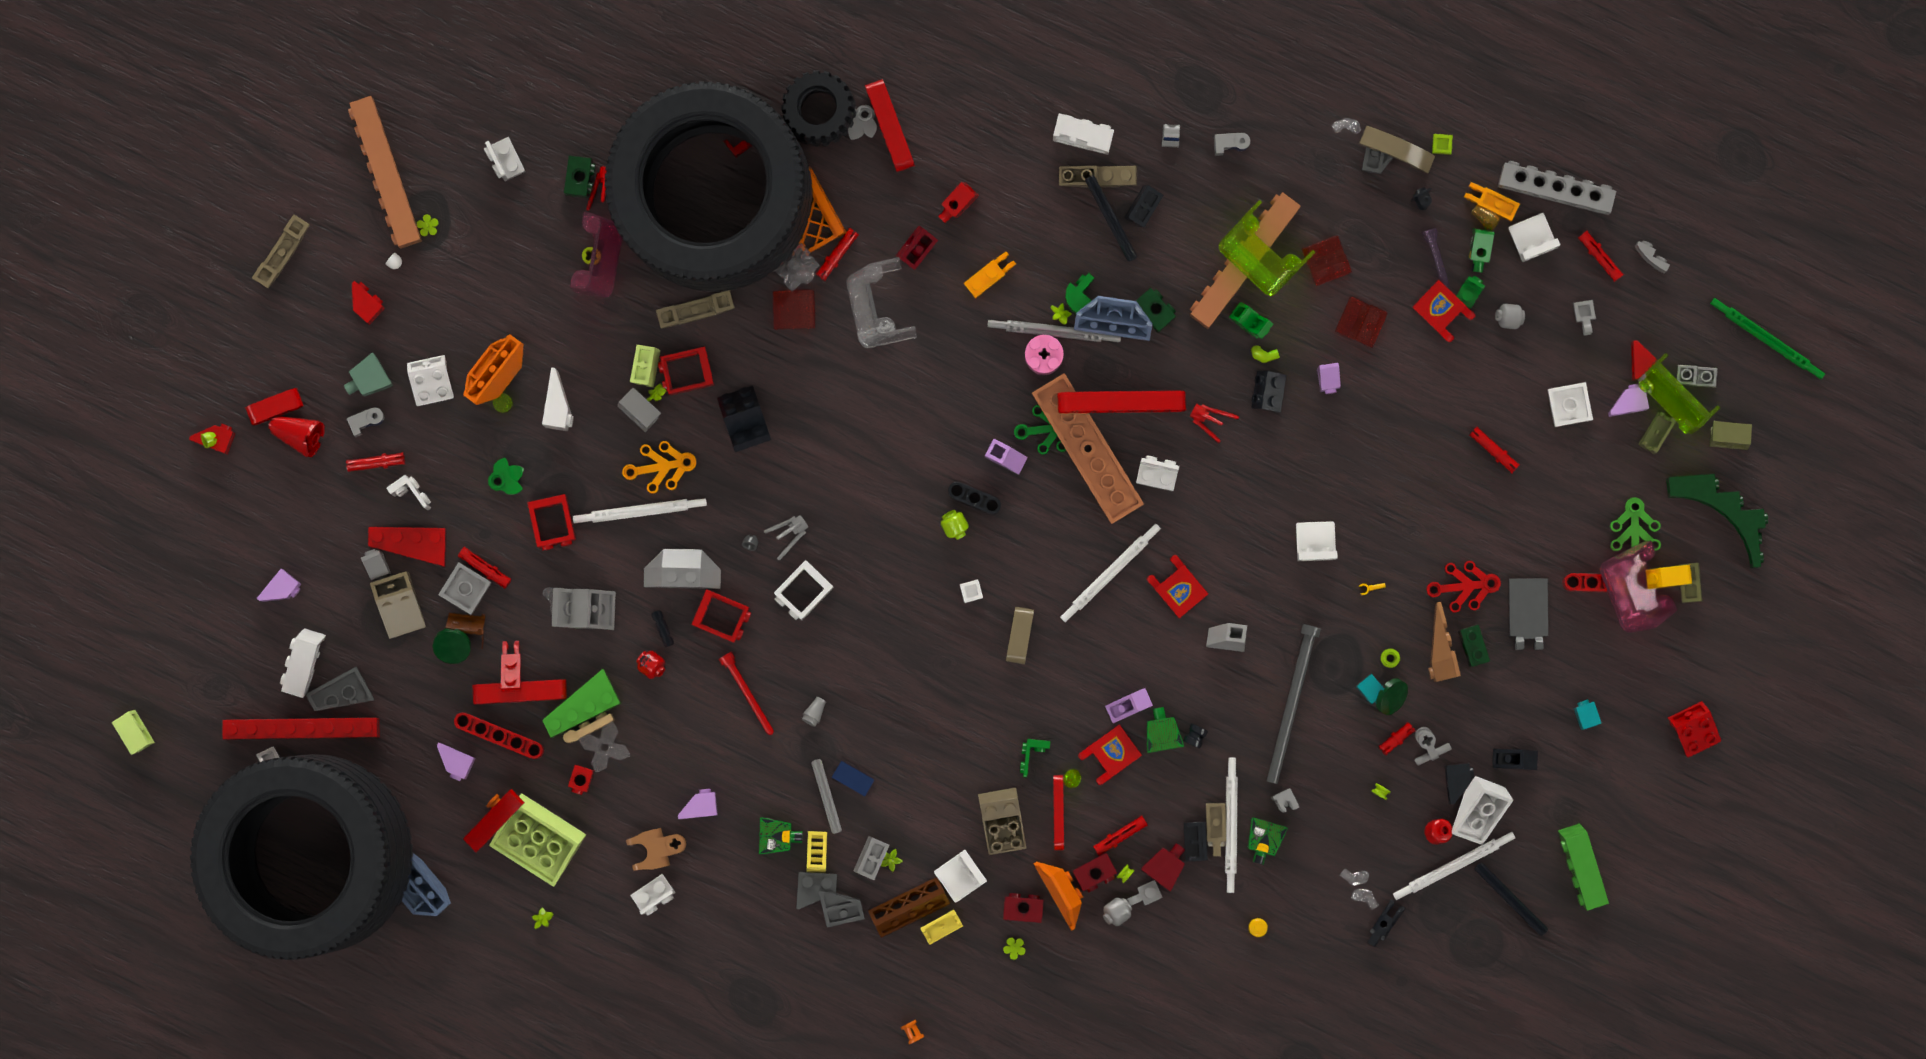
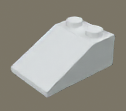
[542,368,574,431]
[1452,776,1513,845]

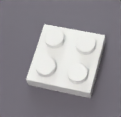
[1547,382,1593,427]

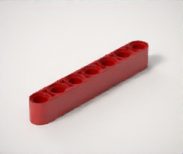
[1057,391,1186,414]

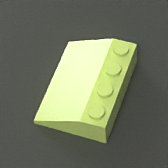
[489,793,586,887]

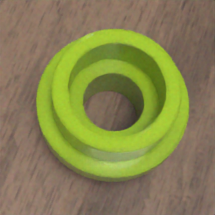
[1381,649,1400,668]

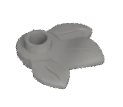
[848,105,877,140]

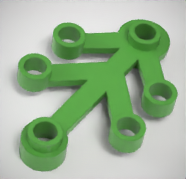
[1610,497,1661,573]

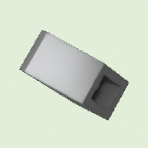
[361,549,391,581]
[1206,623,1247,652]

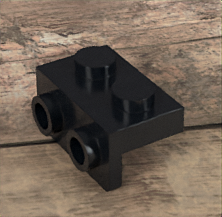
[1251,371,1286,413]

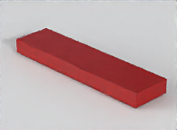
[463,789,525,853]

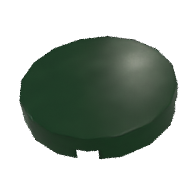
[432,628,471,664]
[1376,678,1408,715]

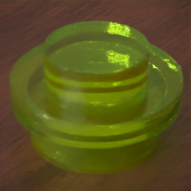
[493,393,512,413]
[1063,769,1081,788]

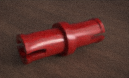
[1378,722,1415,756]

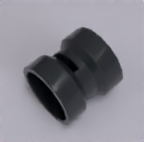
[1183,723,1208,749]

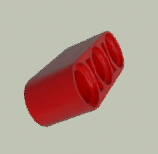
[245,388,304,426]
[1562,573,1620,593]

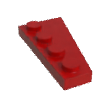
[368,527,446,567]

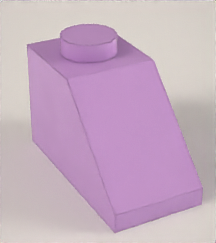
[1317,363,1341,394]
[1608,384,1649,417]
[257,569,301,602]
[1105,688,1153,723]
[437,742,475,781]
[678,789,718,819]

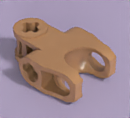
[626,828,686,871]

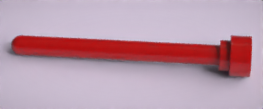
[718,651,774,735]

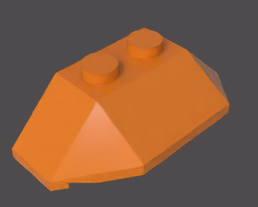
[463,334,524,405]
[1033,862,1083,931]

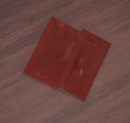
[1301,235,1352,286]
[773,290,815,330]
[1335,297,1388,348]

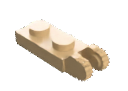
[563,712,615,743]

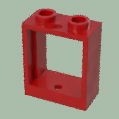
[658,347,714,396]
[527,494,576,551]
[691,589,751,643]

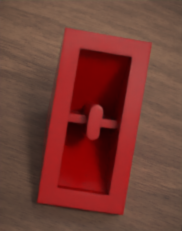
[1631,341,1657,381]

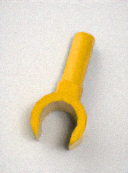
[1359,583,1386,595]

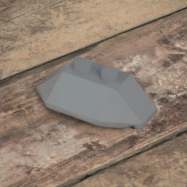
[644,549,721,589]

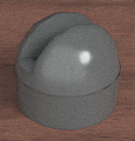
[742,534,758,551]

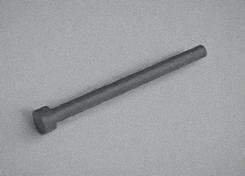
[1267,624,1321,784]

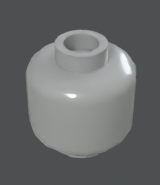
[1495,304,1525,329]
[1103,898,1132,926]

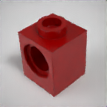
[568,765,595,795]

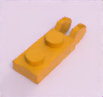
[1464,182,1520,222]
[964,252,1016,299]

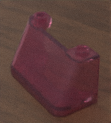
[570,212,622,297]
[1600,540,1677,633]

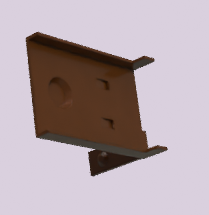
[445,613,485,649]

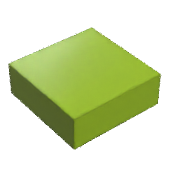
[1432,134,1453,155]

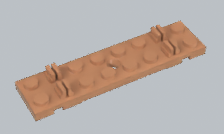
[1031,373,1144,524]

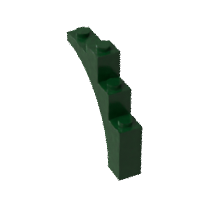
[1666,474,1768,568]

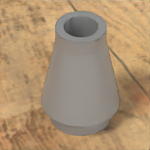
[802,697,826,727]

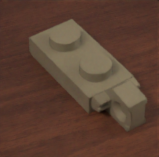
[1206,803,1226,857]

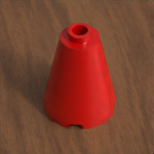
[269,416,325,457]

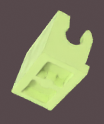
[630,345,661,388]
[112,710,155,755]

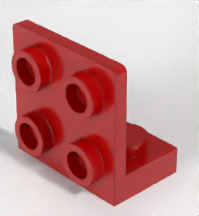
[1668,701,1721,757]

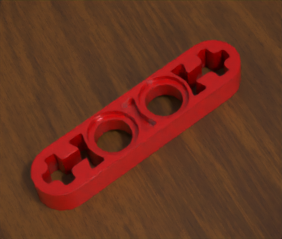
[1053,775,1064,850]

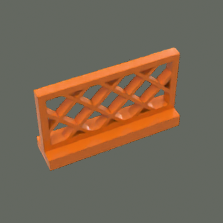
[799,166,846,255]

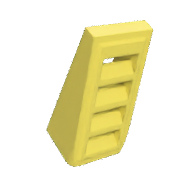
[806,831,827,873]

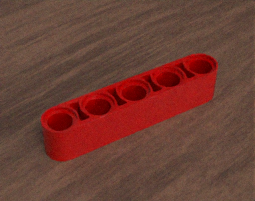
[865,79,915,172]
[472,680,567,704]
[454,712,544,759]

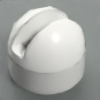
[385,253,402,269]

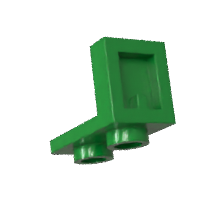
[1456,276,1485,309]
[1020,739,1050,778]

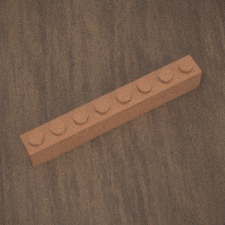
[348,96,422,249]
[1189,192,1301,329]

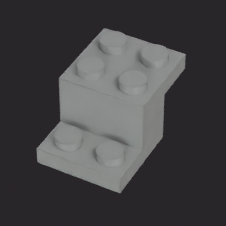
[552,588,616,630]

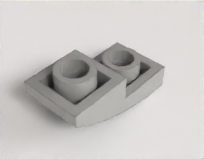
[1635,240,1670,274]
[1676,365,1718,388]

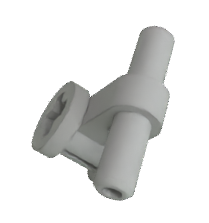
[1415,727,1452,766]

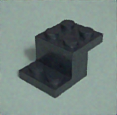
[717,386,771,452]

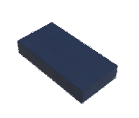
[832,761,874,796]

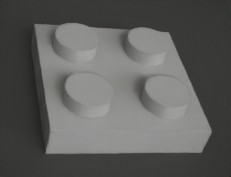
[438,562,492,615]

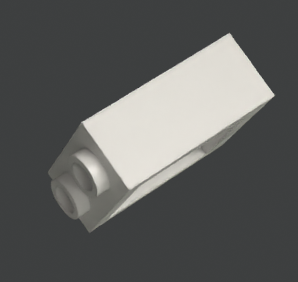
[774,560,834,620]

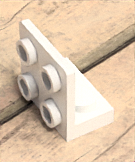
[484,137,526,181]
[1508,213,1560,262]
[407,355,454,406]
[1136,456,1180,491]
[387,475,431,510]
[1296,521,1337,561]
[934,850,987,902]
[630,874,676,916]

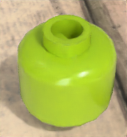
[941,510,969,540]

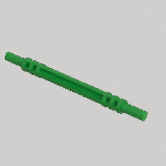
[1710,298,1825,379]

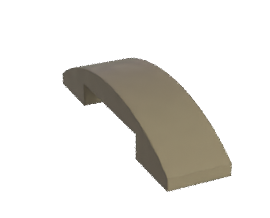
[1359,126,1435,174]
[252,214,310,288]
[656,290,735,329]

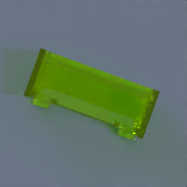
[1219,200,1315,296]
[1638,353,1720,434]

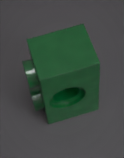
[564,155,596,198]
[1136,288,1176,333]
[1458,625,1490,668]

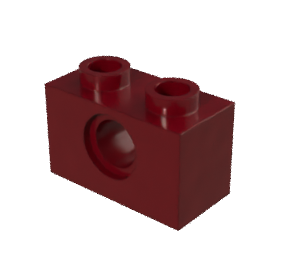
[896,226,938,270]
[1072,853,1117,893]
[1003,893,1044,923]

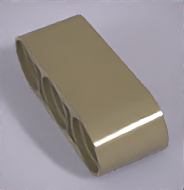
[1006,606,1034,665]

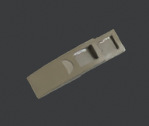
[1059,166,1137,187]

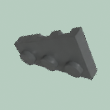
[305,667,375,711]

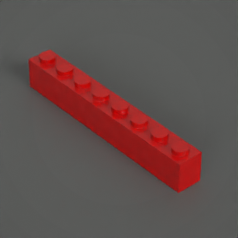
[223,718,380,740]

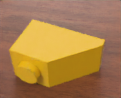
[1646,565,1692,589]

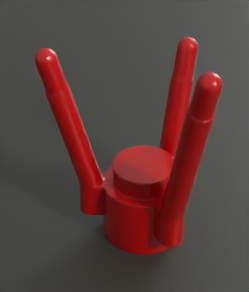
[586,166,607,210]
[1190,404,1239,443]

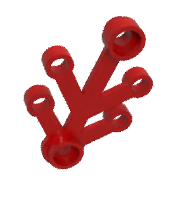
[1426,561,1501,613]

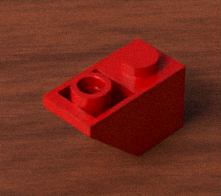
[352,281,385,325]

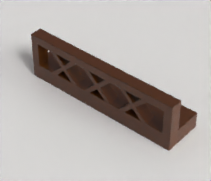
[868,877,950,938]

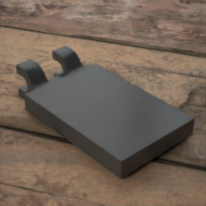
[1508,578,1548,650]

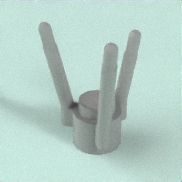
[764,515,809,560]

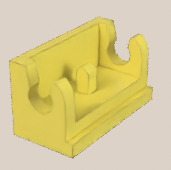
[920,910,963,945]

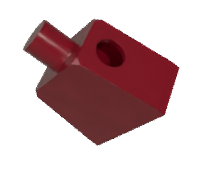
[1141,843,1185,891]

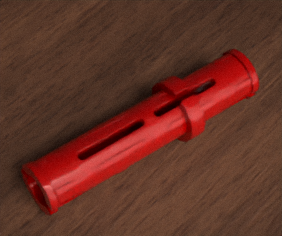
[816,228,859,281]
[1578,230,1624,282]
[1469,426,1520,474]
[346,452,405,472]
[458,547,512,589]
[1093,815,1148,856]

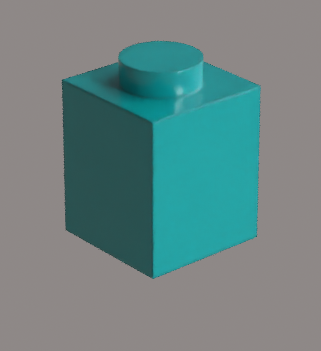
[1356,674,1384,704]
[1574,700,1601,730]

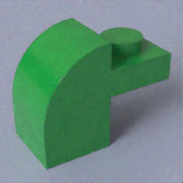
[1065,273,1094,314]
[1229,302,1273,339]

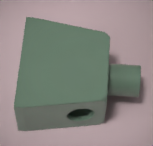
[344,353,393,397]

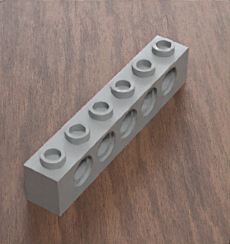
[1498,161,1616,215]

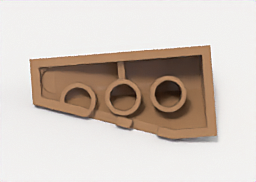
[1428,602,1461,682]

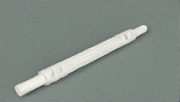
[573,498,707,523]
[1060,523,1161,622]
[1225,758,1238,893]
[1393,832,1515,900]

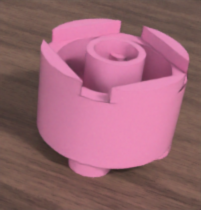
[1025,335,1063,375]

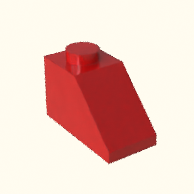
[189,424,236,455]

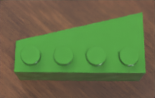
[542,669,621,738]
[1558,823,1609,911]

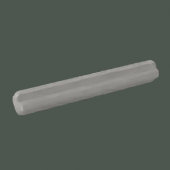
[811,759,842,834]

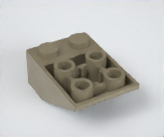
[370,571,426,639]
[978,788,1027,855]

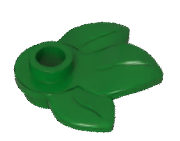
[488,458,524,495]

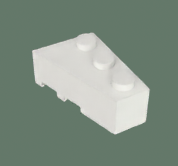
[1053,113,1114,155]
[280,628,326,698]

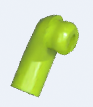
[1251,345,1280,363]

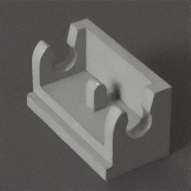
[617,388,661,432]
[1271,788,1299,812]
[853,836,889,880]

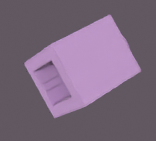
[985,439,1028,475]

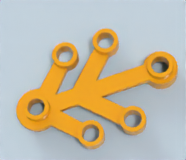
[622,441,697,494]

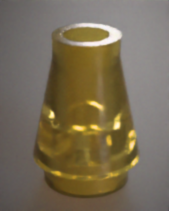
[1471,205,1501,231]

